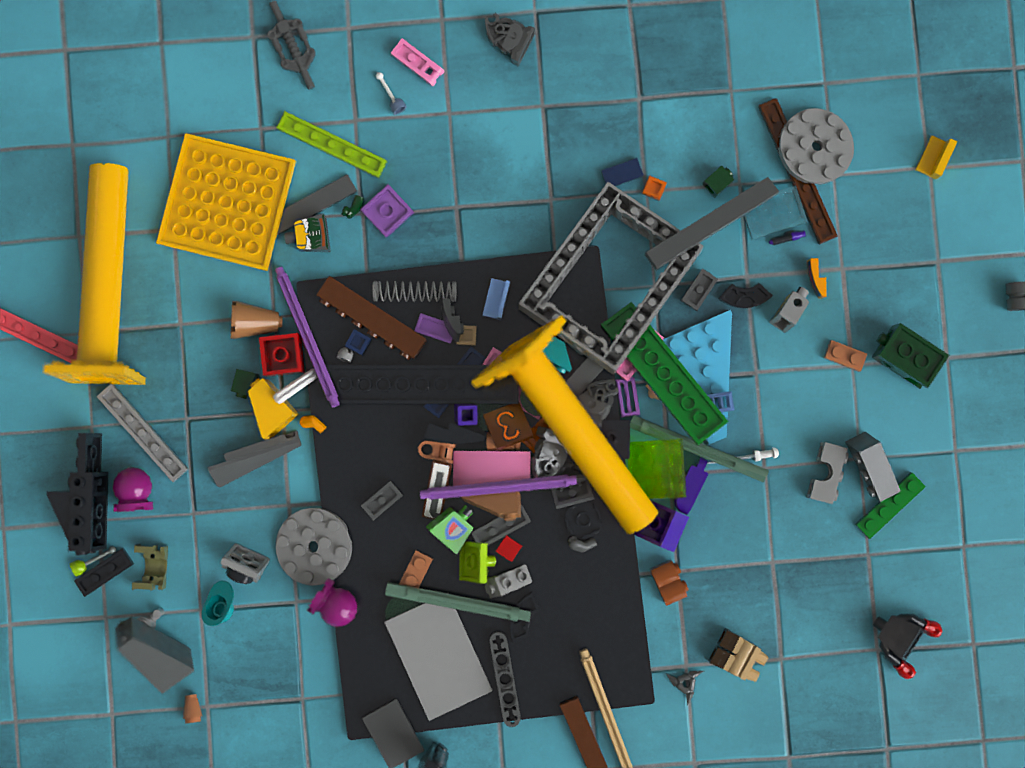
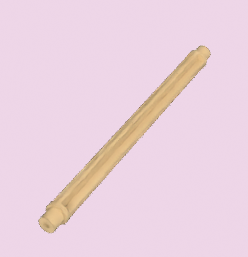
[579,649,633,768]

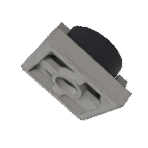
[220,543,270,584]

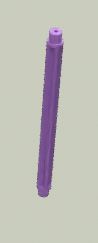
[275,267,340,407]
[420,475,577,500]

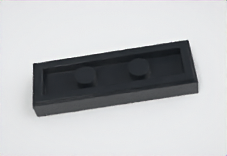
[74,548,134,597]

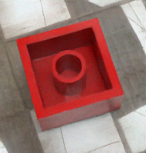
[259,333,305,377]

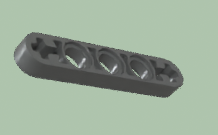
[490,631,520,727]

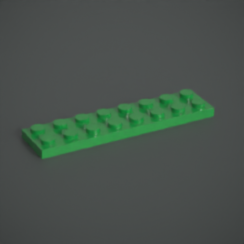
[601,302,729,446]

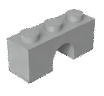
[806,442,849,504]

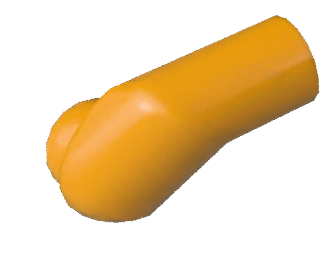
[300,415,327,434]

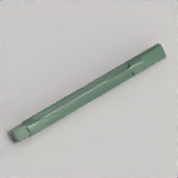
[630,415,769,483]
[385,582,531,622]

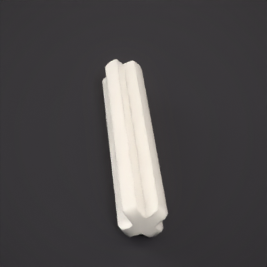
[273,369,318,404]

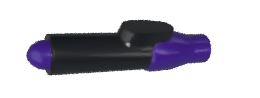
[769,230,806,245]

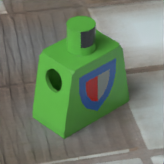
[426,505,473,554]

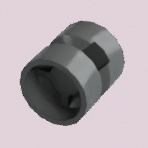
[1006,281,1025,311]

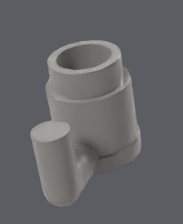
[137,608,164,629]

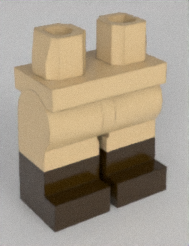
[708,628,768,682]

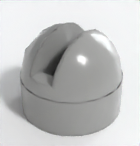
[336,347,353,363]

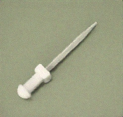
[707,447,779,464]

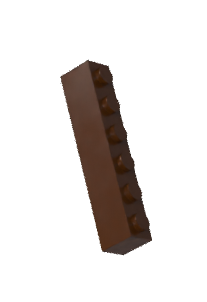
[317,276,427,360]

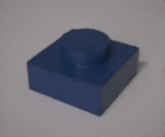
[345,329,371,355]

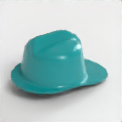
[202,580,234,627]

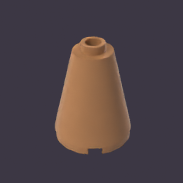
[231,301,282,339]

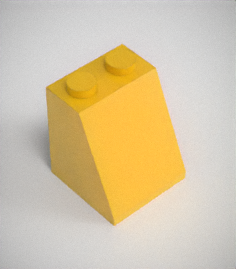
[248,378,299,439]

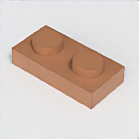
[824,340,867,372]
[399,550,433,588]

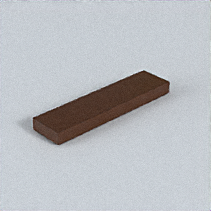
[560,696,608,768]

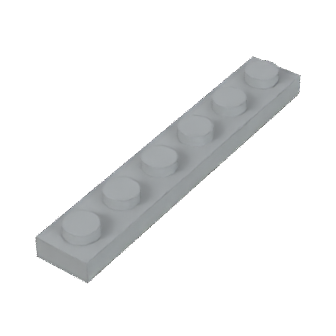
[96,384,188,482]

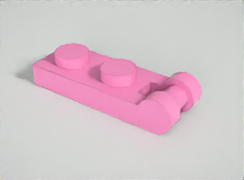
[391,38,445,87]

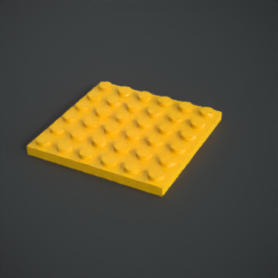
[156,133,296,271]

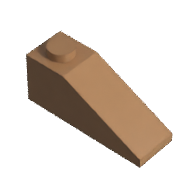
[461,491,521,521]

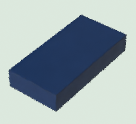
[601,158,644,187]

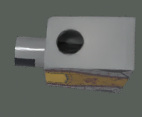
[769,287,809,333]

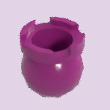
[112,467,153,512]
[307,578,357,627]

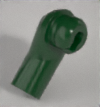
[341,195,364,219]

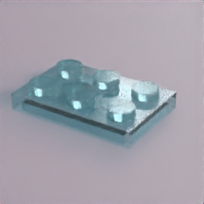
[744,186,808,240]

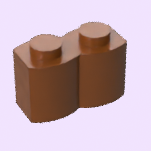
[650,559,689,606]

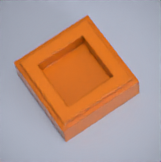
[642,175,667,201]

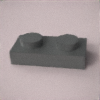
[681,268,718,311]
[361,481,403,521]

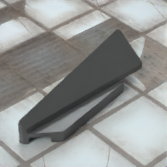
[207,431,302,487]

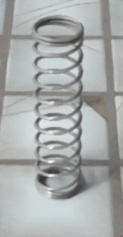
[372,281,457,302]

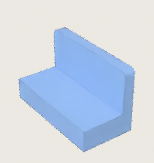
[483,278,510,320]

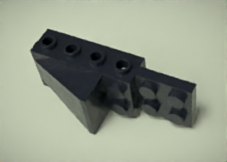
[47,433,109,555]

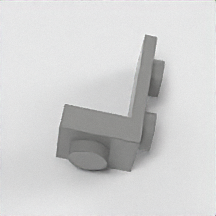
[485,565,532,598]

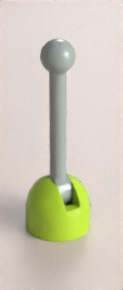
[70,546,116,577]

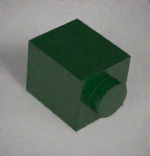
[702,165,735,198]
[231,369,259,399]

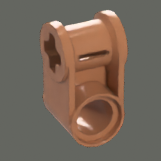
[418,441,456,464]

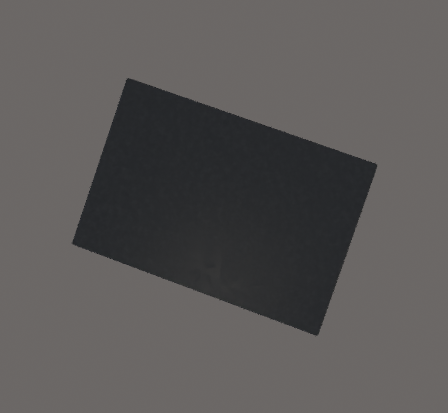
[296,246,655,740]

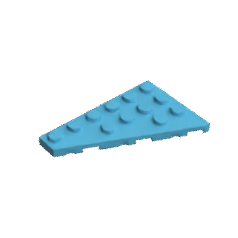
[663,310,732,445]

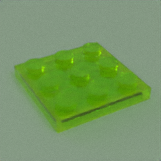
[628,439,686,499]

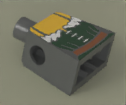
[285,213,331,252]

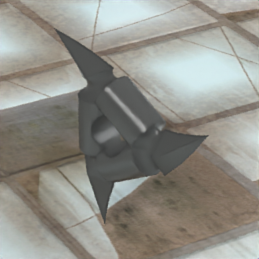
[666,671,704,706]

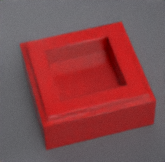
[496,535,522,562]

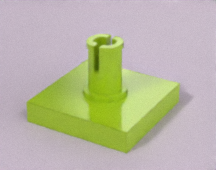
[459,541,496,583]

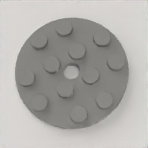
[778,108,854,185]
[276,508,352,585]

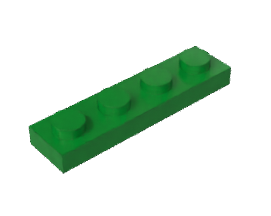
[855,472,926,539]

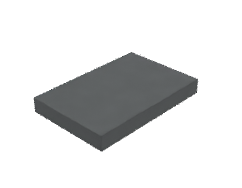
[362,698,424,768]

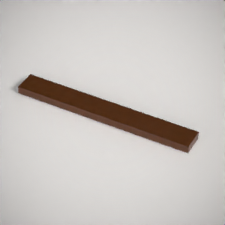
[758,98,838,245]

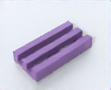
[616,377,640,418]

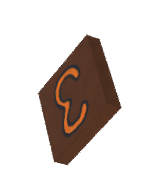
[483,401,533,451]

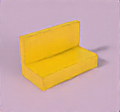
[915,135,958,179]

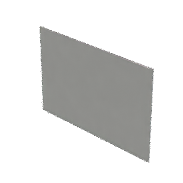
[385,593,492,721]

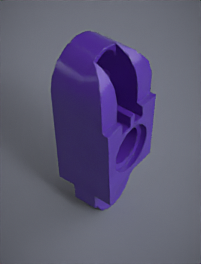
[673,457,709,515]

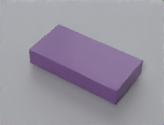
[414,313,453,344]

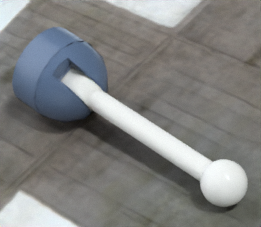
[376,72,407,115]

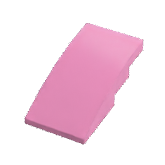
[453,451,530,491]

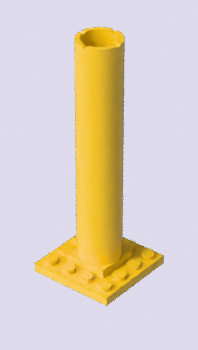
[44,163,146,385]
[471,315,658,534]

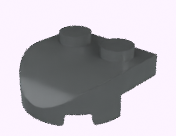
[551,463,594,509]

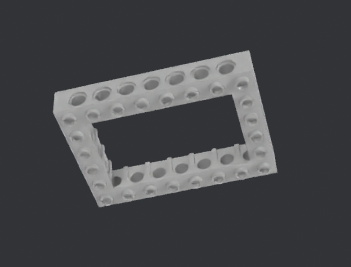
[519,182,704,375]

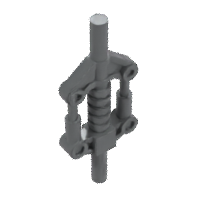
[267,1,316,90]

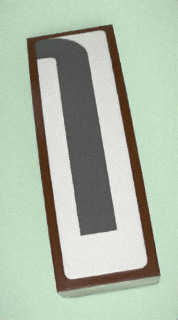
[422,460,453,519]

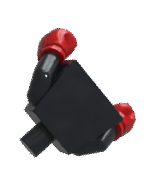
[873,614,943,679]

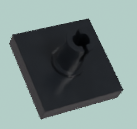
[600,420,630,459]

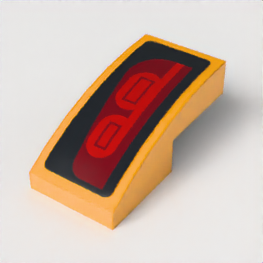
[807,258,827,299]

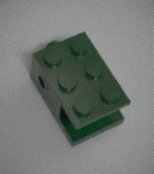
[872,323,950,389]

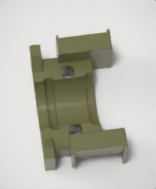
[132,544,168,591]

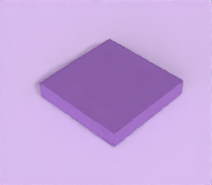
[360,184,414,238]

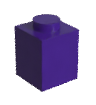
[454,404,477,425]

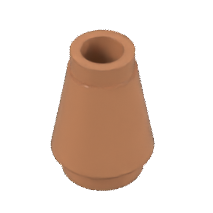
[183,694,202,724]

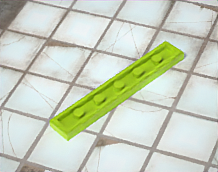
[276,111,387,178]

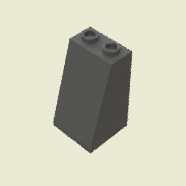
[115,617,194,694]

